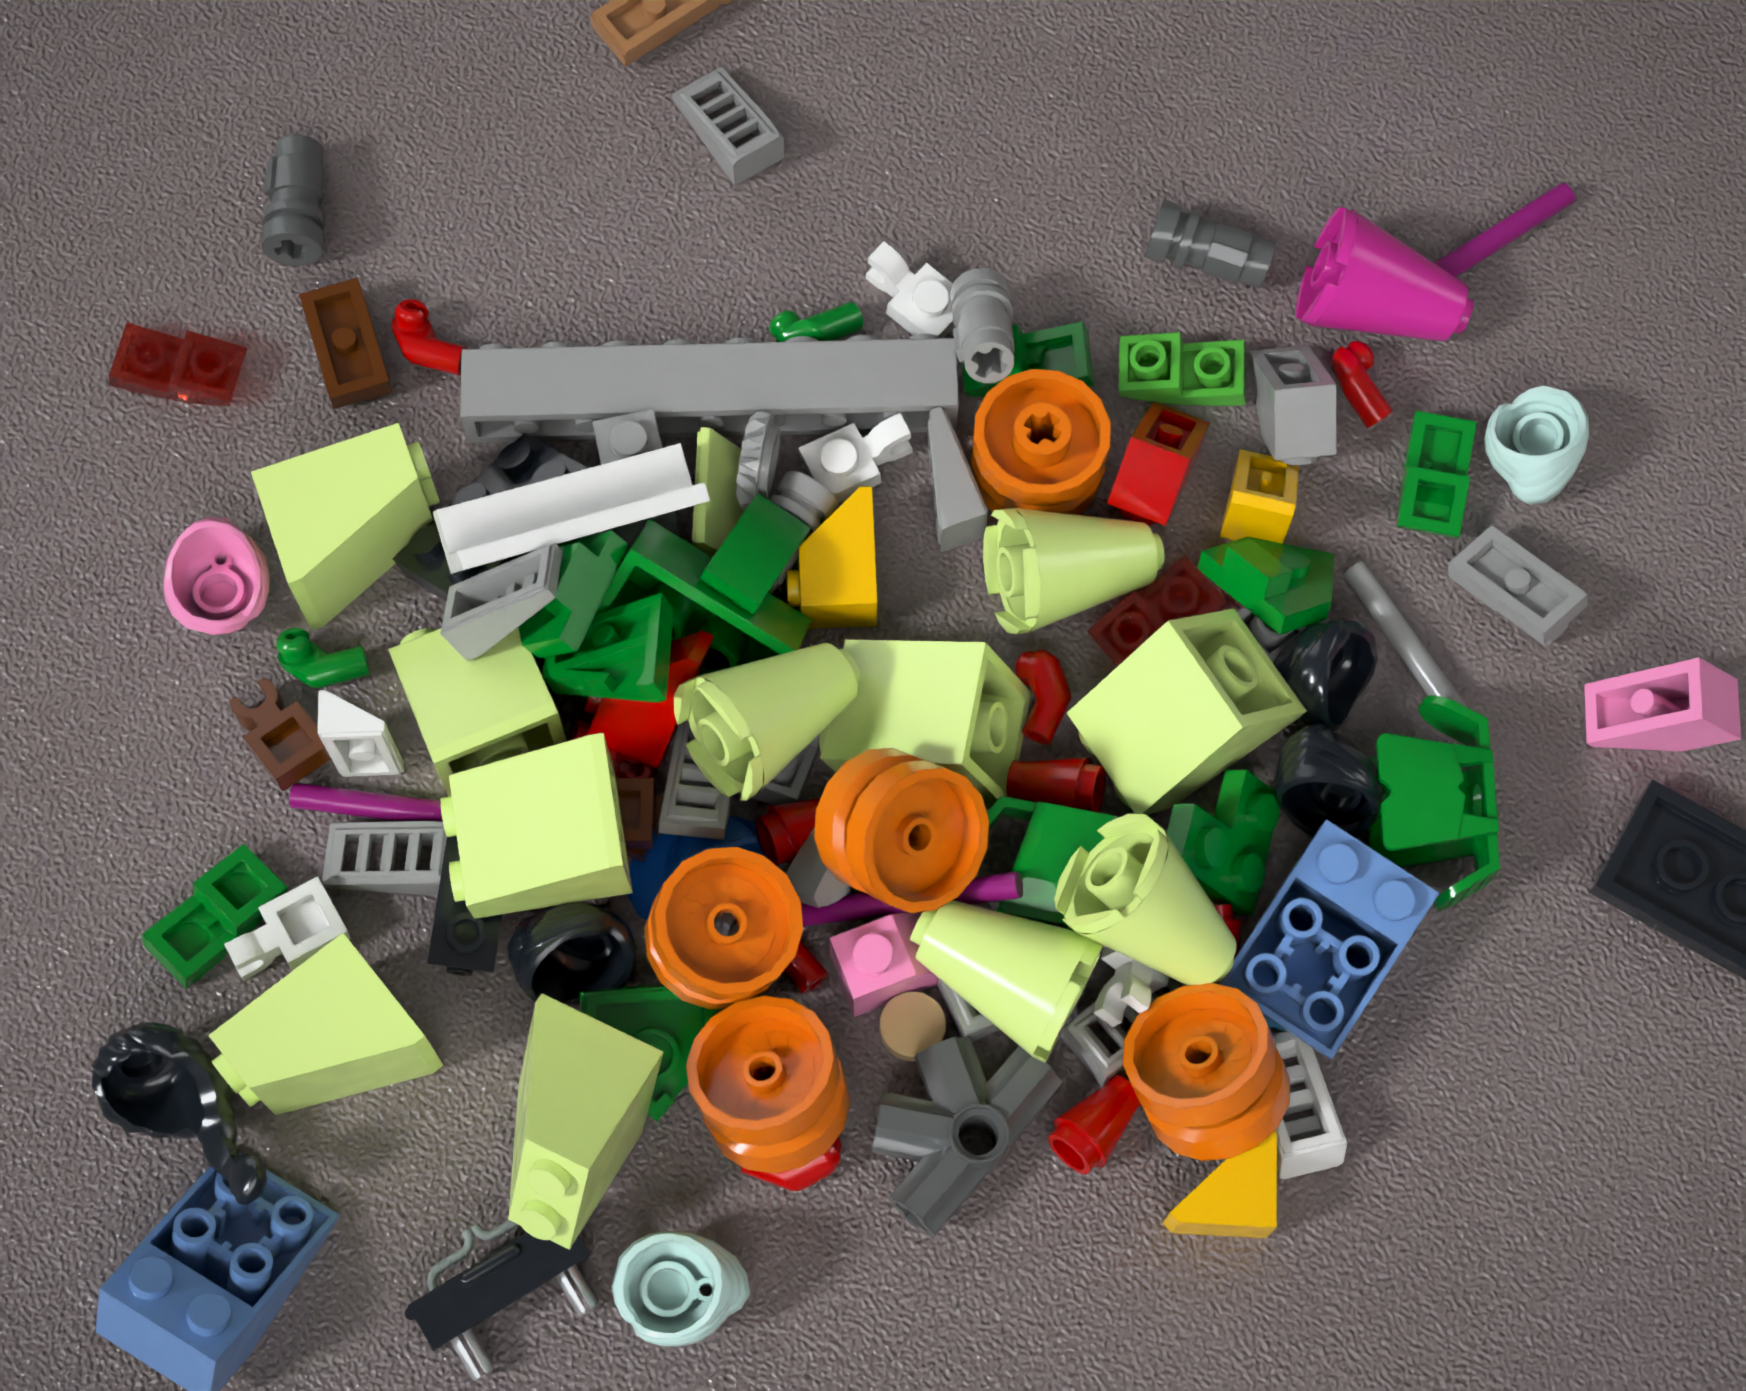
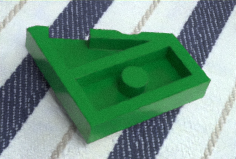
[542,592,674,703]

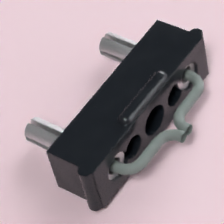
[405,1220,598,1381]

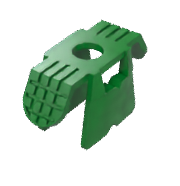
[1367,695,1500,912]
[987,796,1119,930]

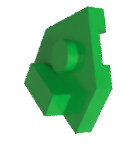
[518,530,628,658]
[1197,537,1335,635]
[580,984,717,1122]

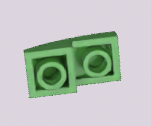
[1118,332,1247,406]

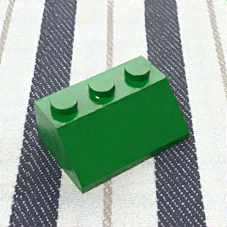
[595,519,812,676]

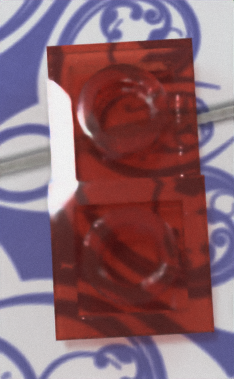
[108,322,247,406]
[1087,555,1227,667]

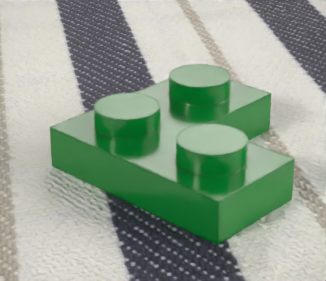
[1167,770,1279,915]

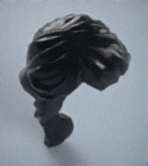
[91,1022,267,1205]

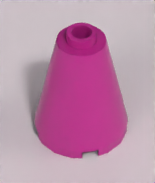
[1295,207,1474,342]

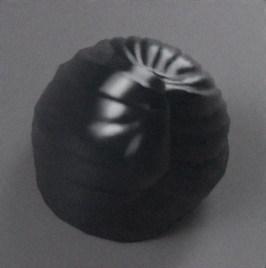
[1273,618,1378,732]
[1275,722,1387,838]
[506,902,638,1003]

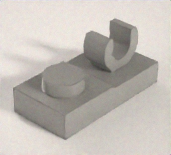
[1448,525,1588,646]

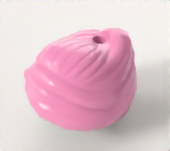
[163,516,270,635]

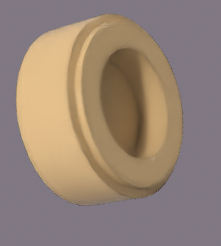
[879,992,946,1062]

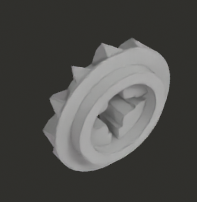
[736,411,781,510]

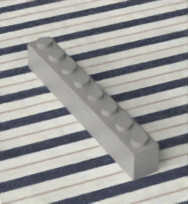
[460,333,959,443]

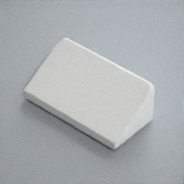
[317,690,404,777]

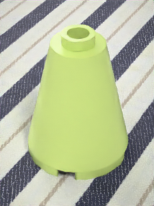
[983,507,1165,634]
[674,643,860,801]
[1054,814,1237,985]
[910,900,1104,1063]

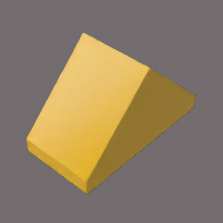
[1220,449,1299,544]
[1162,1130,1277,1238]

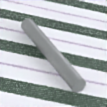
[1343,561,1468,708]

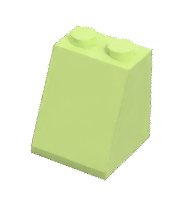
[251,423,440,631]
[1067,609,1307,815]
[388,627,567,797]
[819,639,1032,809]
[441,733,633,919]
[208,933,443,1115]
[508,994,663,1250]

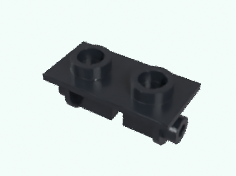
[427,836,502,976]

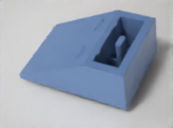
[1218,819,1439,1060]
[95,1153,340,1391]

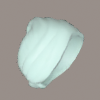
[1484,386,1589,505]
[612,1231,750,1347]

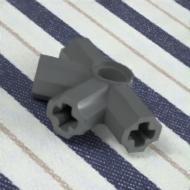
[872,1036,1063,1238]

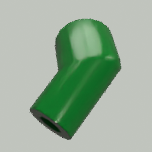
[769,302,863,342]
[276,628,371,688]

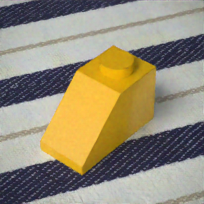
[787,486,877,629]

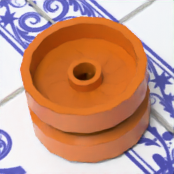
[971,369,1111,515]
[814,748,989,913]
[644,847,803,1010]
[1123,983,1290,1161]
[686,996,851,1174]

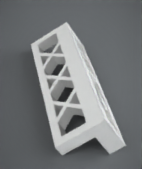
[433,443,710,574]

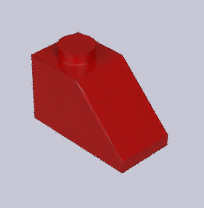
[1107,401,1210,526]
[585,631,714,769]

